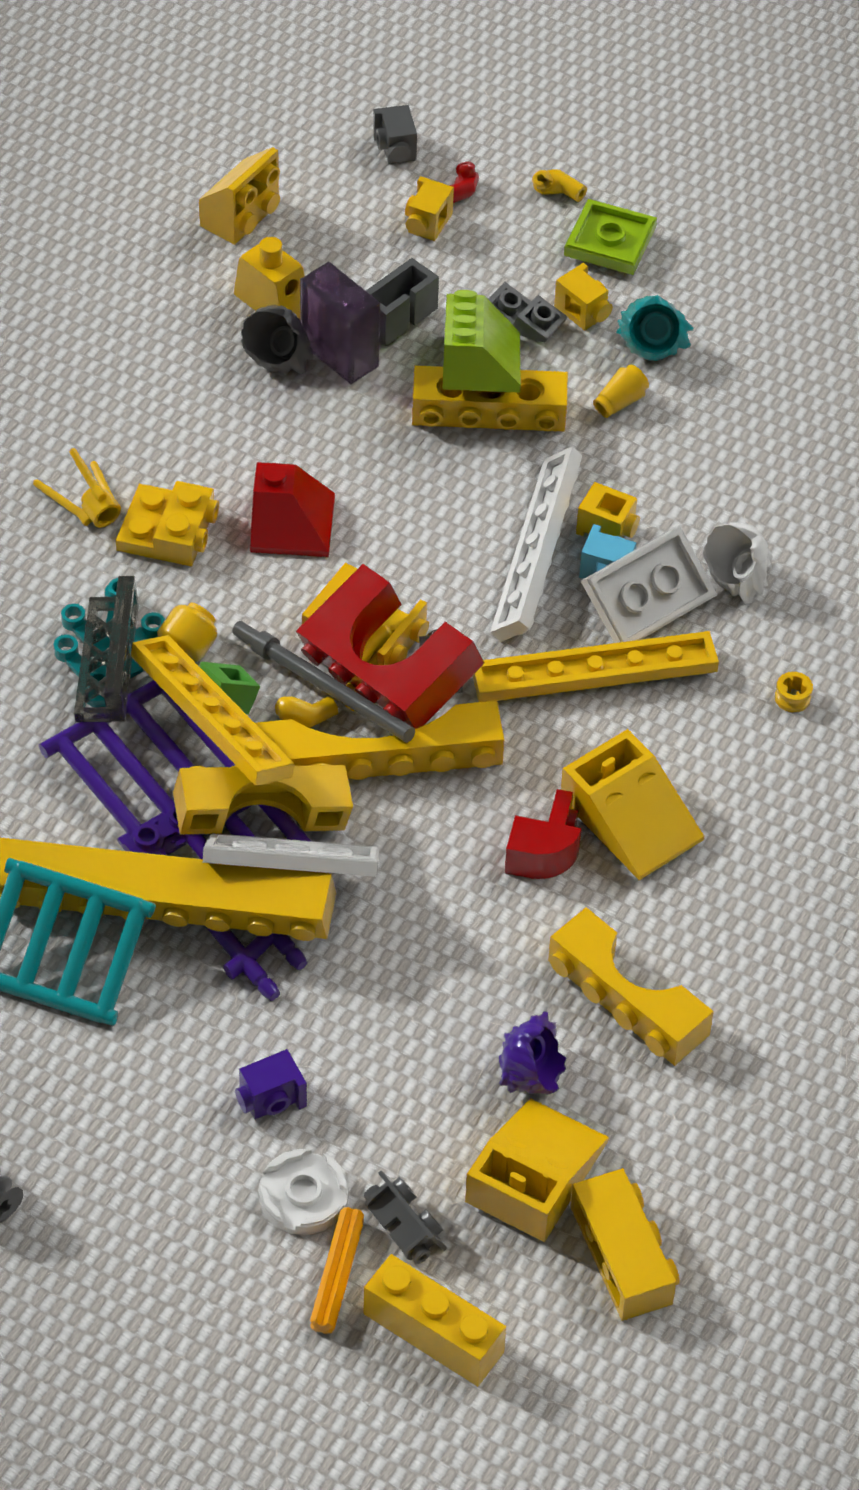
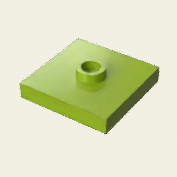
[564,199,657,275]

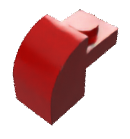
[505,789,582,879]

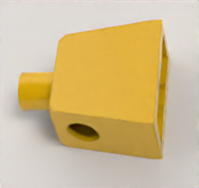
[234,237,310,319]

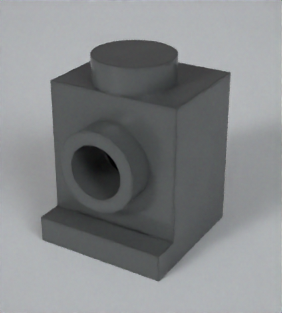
[373,105,417,164]

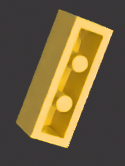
[570,1168,680,1321]
[363,1254,507,1387]

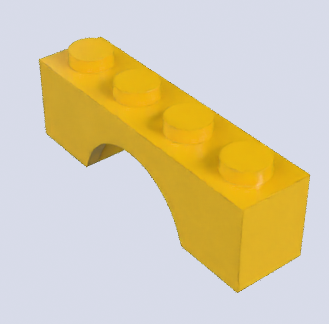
[173,763,353,834]
[548,907,714,1066]

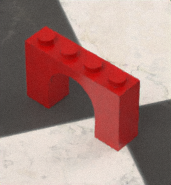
[296,564,485,729]

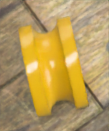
[775,671,813,713]

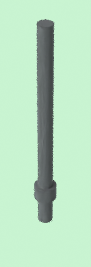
[232,621,415,743]

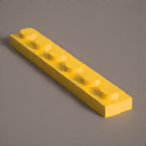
[472,631,719,702]
[131,635,294,786]

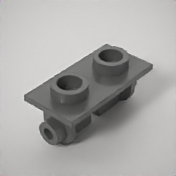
[364,1170,447,1264]

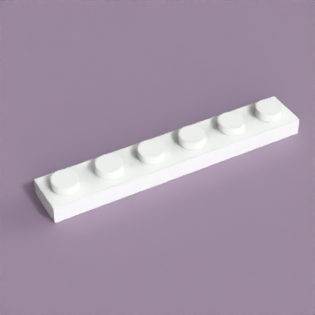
[490,446,582,642]

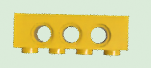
[412,365,568,432]

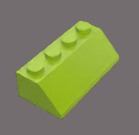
[442,290,521,393]

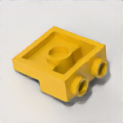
[116,481,220,567]

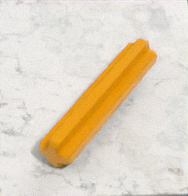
[310,1207,364,1334]

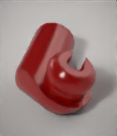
[449,161,479,203]

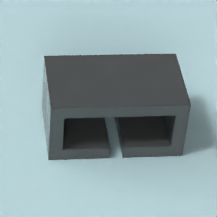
[366,258,439,346]

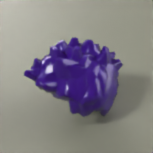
[499,1011,567,1095]

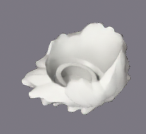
[703,522,773,604]

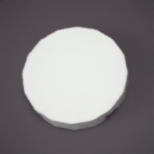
[258,1149,349,1235]

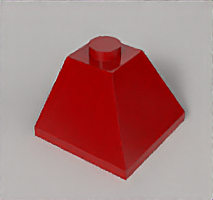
[250,462,335,557]

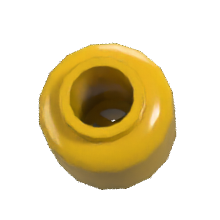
[157,602,218,663]

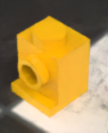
[405,176,454,241]
[554,263,613,331]
[576,482,640,538]

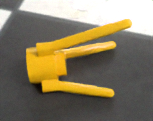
[33,448,121,528]

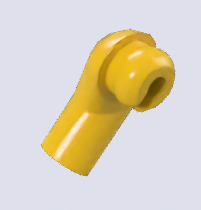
[532,169,587,202]
[275,696,338,728]

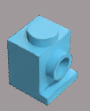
[579,524,637,579]

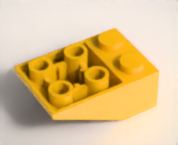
[561,729,705,880]
[465,1098,609,1242]

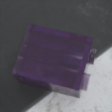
[300,261,380,385]

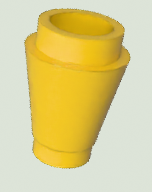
[593,364,649,418]

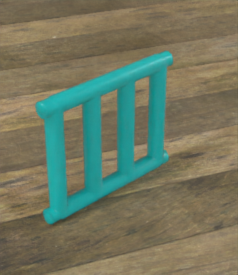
[0,858,156,1026]

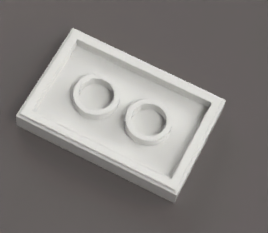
[581,525,718,643]

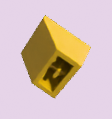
[199,147,280,245]

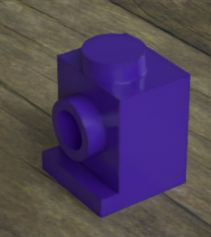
[235,1049,307,1120]

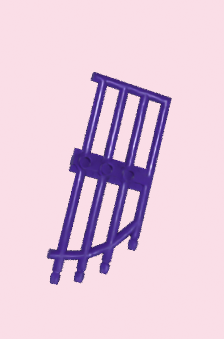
[39,680,311,1001]

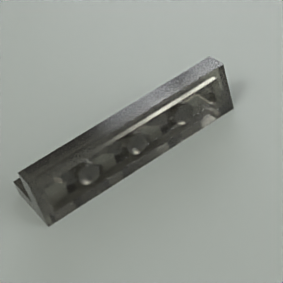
[74,576,139,722]

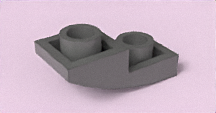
[488,282,568,343]

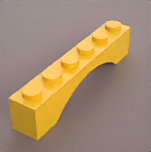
[255,700,504,780]

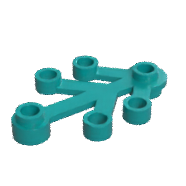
[53,577,165,708]

